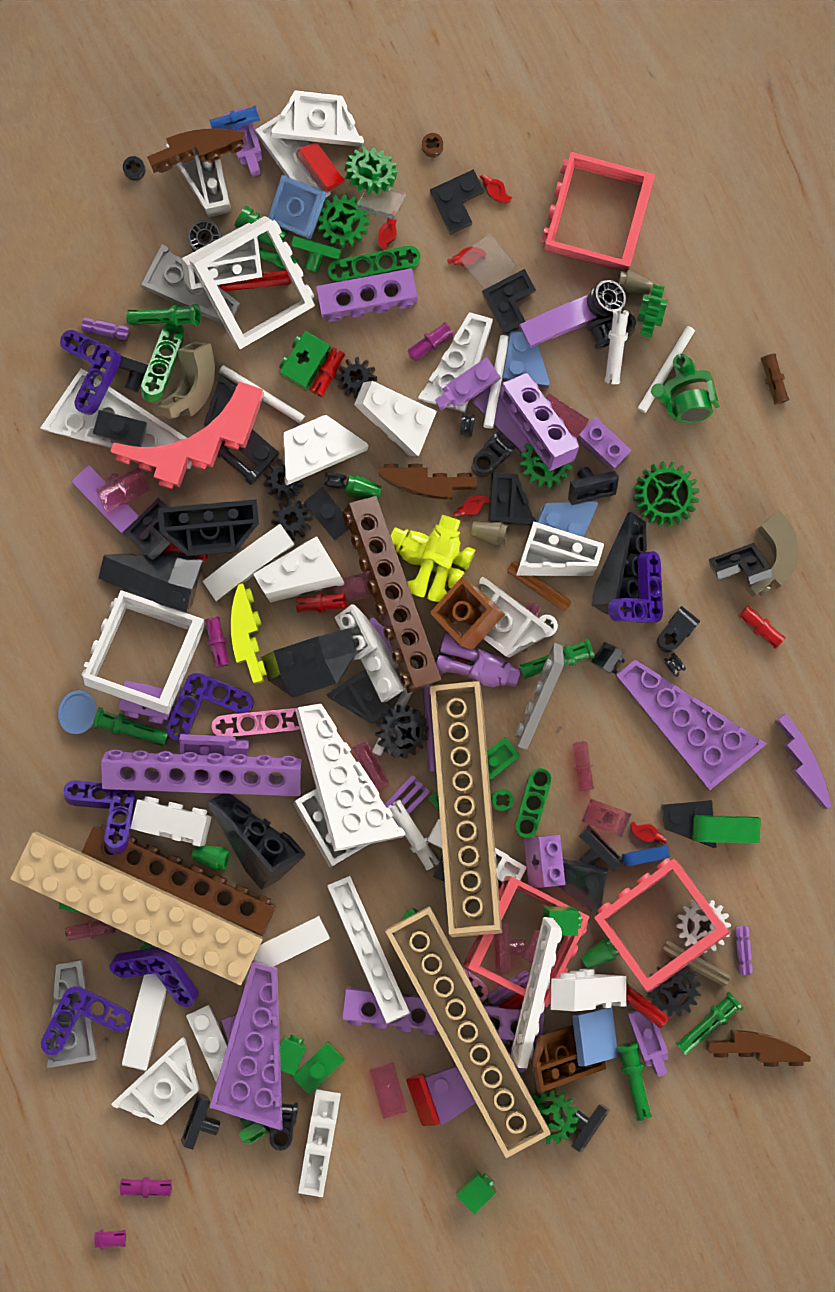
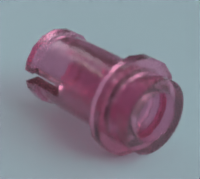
[522,930,540,963]

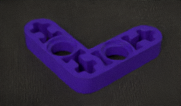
[60,330,121,415]
[608,551,663,623]
[167,673,254,740]
[63,780,136,853]
[109,947,198,1007]
[41,986,132,1055]

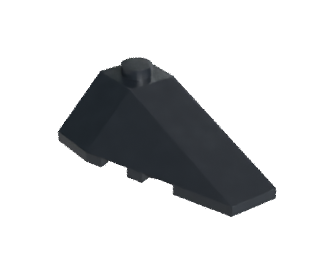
[98,552,204,612]

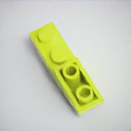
[231,583,267,684]

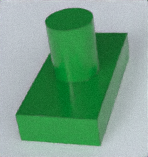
[291,236,343,272]
[292,1041,345,1095]

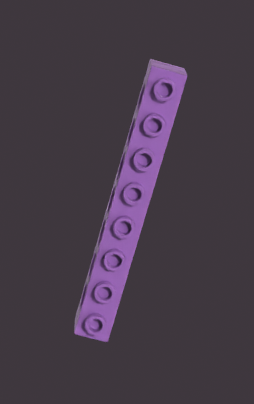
[101,750,302,796]
[342,987,545,1047]

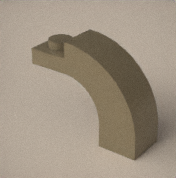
[152,341,215,419]
[746,510,798,597]

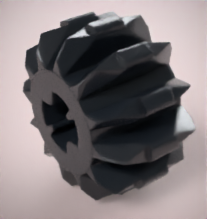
[336,357,377,399]
[263,459,304,501]
[271,499,313,541]

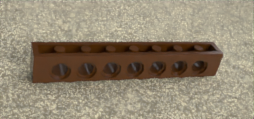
[343,496,441,693]
[81,824,276,935]

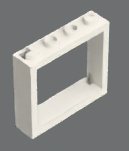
[189,216,315,349]
[81,591,205,715]

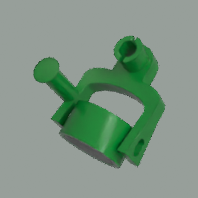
[651,353,720,423]

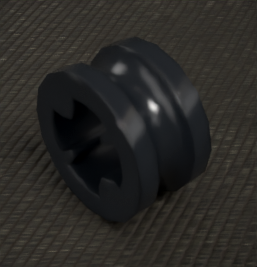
[123,156,146,181]
[460,413,475,437]
[324,473,347,489]
[663,652,686,677]

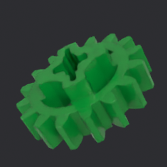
[344,147,398,195]
[317,194,370,248]
[637,283,668,338]
[519,443,572,488]
[532,1088,579,1145]

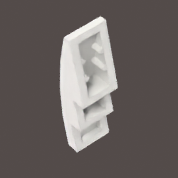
[203,524,295,602]
[243,916,330,981]
[122,973,171,1071]
[298,1089,341,1197]

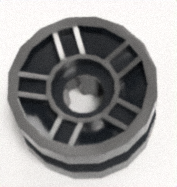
[187,220,223,252]
[587,280,626,319]

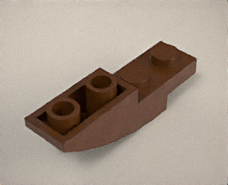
[147,128,247,173]
[379,463,477,500]
[706,1030,811,1067]

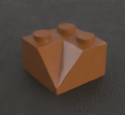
[430,577,505,650]

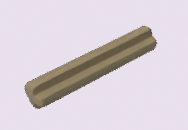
[661,941,731,986]

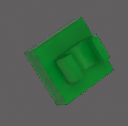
[238,1118,270,1145]

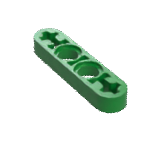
[328,246,420,283]
[141,323,184,402]

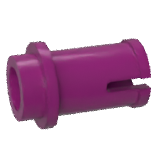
[94,1229,126,1250]

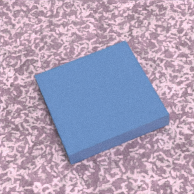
[268,175,327,239]
[572,1007,619,1066]

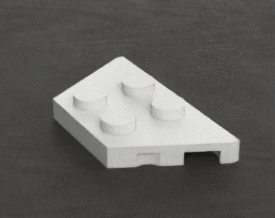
[270,90,364,147]
[282,415,369,485]
[479,577,554,658]
[112,1037,200,1125]

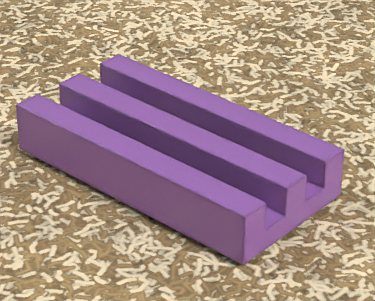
[384,775,430,825]

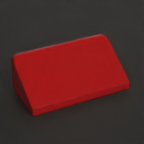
[297,142,345,193]
[406,1073,440,1126]

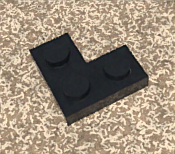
[430,169,484,235]
[482,269,536,335]
[124,497,170,560]
[708,543,773,584]

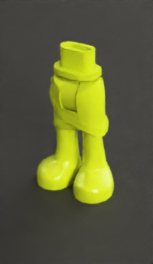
[407,515,461,602]
[391,527,476,589]

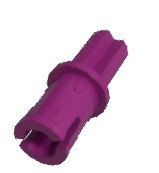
[408,322,454,361]

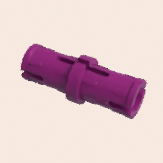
[204,616,230,668]
[120,1177,172,1198]

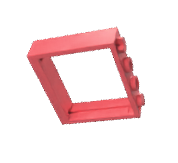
[541,152,655,271]
[594,858,730,992]
[463,876,589,1008]

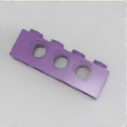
[316,268,417,322]
[499,373,579,471]

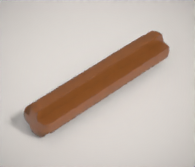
[507,561,571,612]

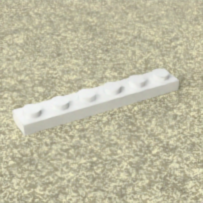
[327,876,410,1024]
[510,917,562,1068]

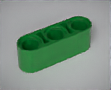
[515,768,552,838]
[693,815,761,843]

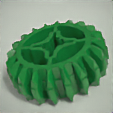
[633,461,699,527]

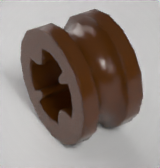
[422,133,443,158]

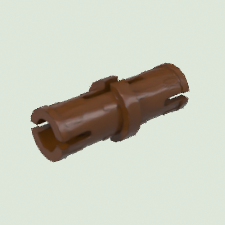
[760,353,789,405]

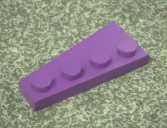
[425,1046,527,1125]

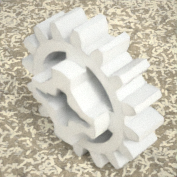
[676,900,731,953]

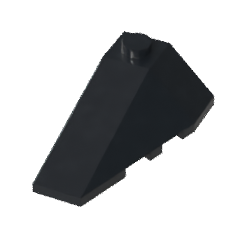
[592,512,647,616]
[208,793,306,890]

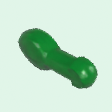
[259,247,298,270]

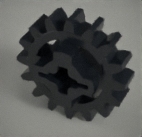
[375,704,429,759]
[646,962,701,1017]

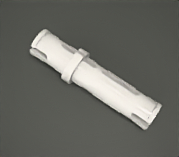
[604,309,629,384]
[387,800,440,870]

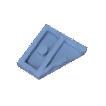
[503,331,550,388]
[536,501,598,537]

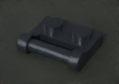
[217,429,280,485]

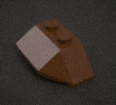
[531,1025,606,1092]

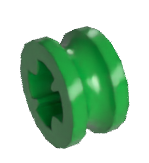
[491,789,514,811]

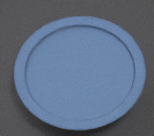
[58,690,96,734]

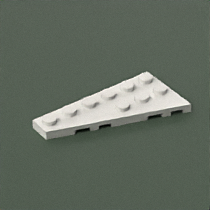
[40,368,192,469]
[296,704,406,851]

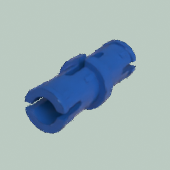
[209,106,260,130]

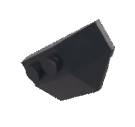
[158,499,259,556]
[261,628,357,697]

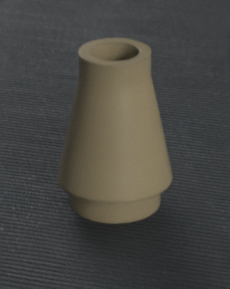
[615,269,653,295]
[471,521,509,546]

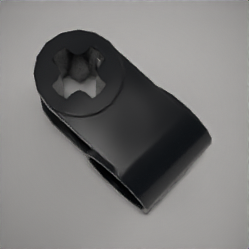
[587,312,636,349]
[471,431,516,478]
[657,606,700,653]
[269,1102,298,1151]

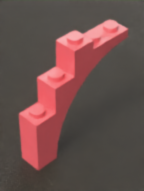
[110,381,264,490]

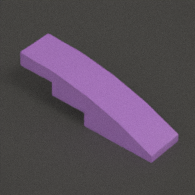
[519,295,607,348]
[774,714,832,809]

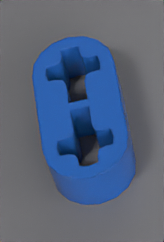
[622,845,670,867]

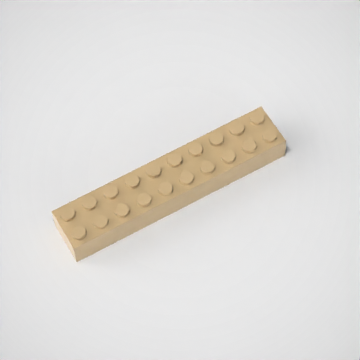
[430,681,502,938]
[10,831,263,986]
[385,906,551,1158]

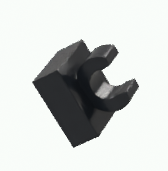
[591,642,625,674]

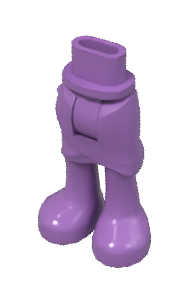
[435,631,521,688]

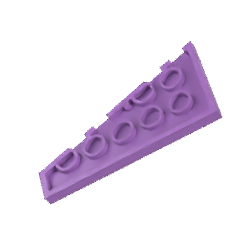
[615,660,767,790]
[210,961,283,1130]

